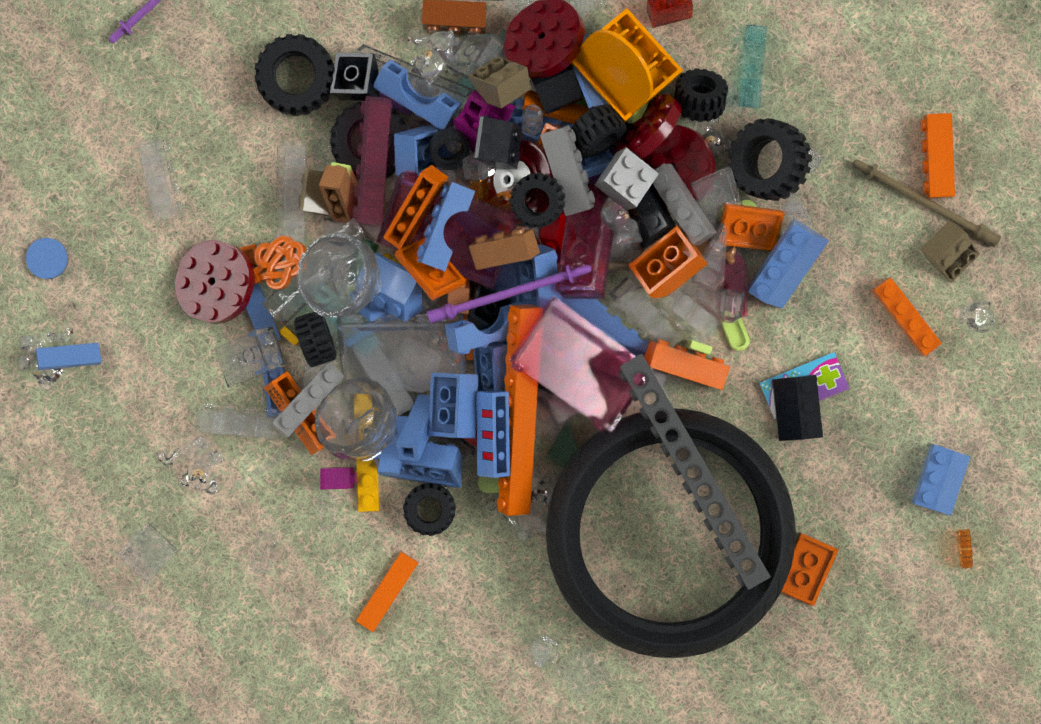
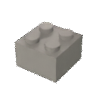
[594,147,659,211]

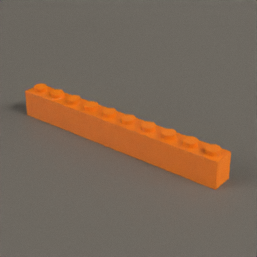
[497,304,542,516]

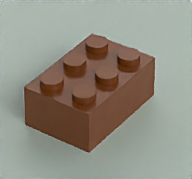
[422,0,487,37]

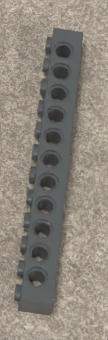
[618,354,770,590]

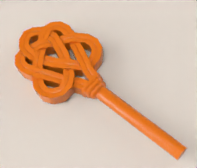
[253,235,307,290]

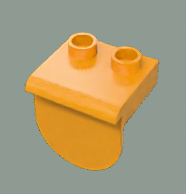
[572,8,683,122]

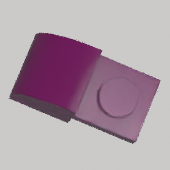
[462,89,515,122]

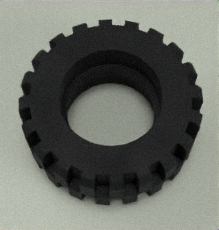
[254,34,334,116]
[330,100,408,182]
[728,118,812,201]

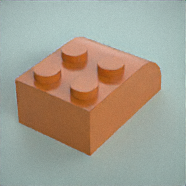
[628,226,708,298]

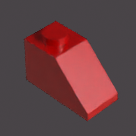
[540,206,575,255]

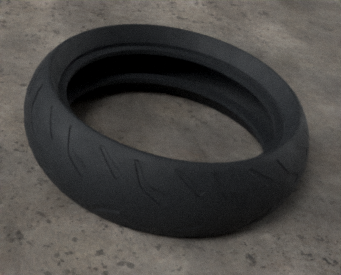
[546,408,796,658]

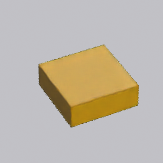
[280,326,299,345]

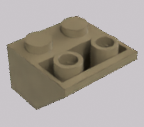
[468,57,531,108]
[298,169,331,216]
[920,220,980,283]

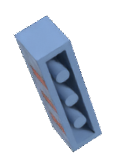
[476,390,510,478]

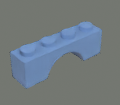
[373,59,461,130]
[417,182,475,271]
[445,302,526,355]

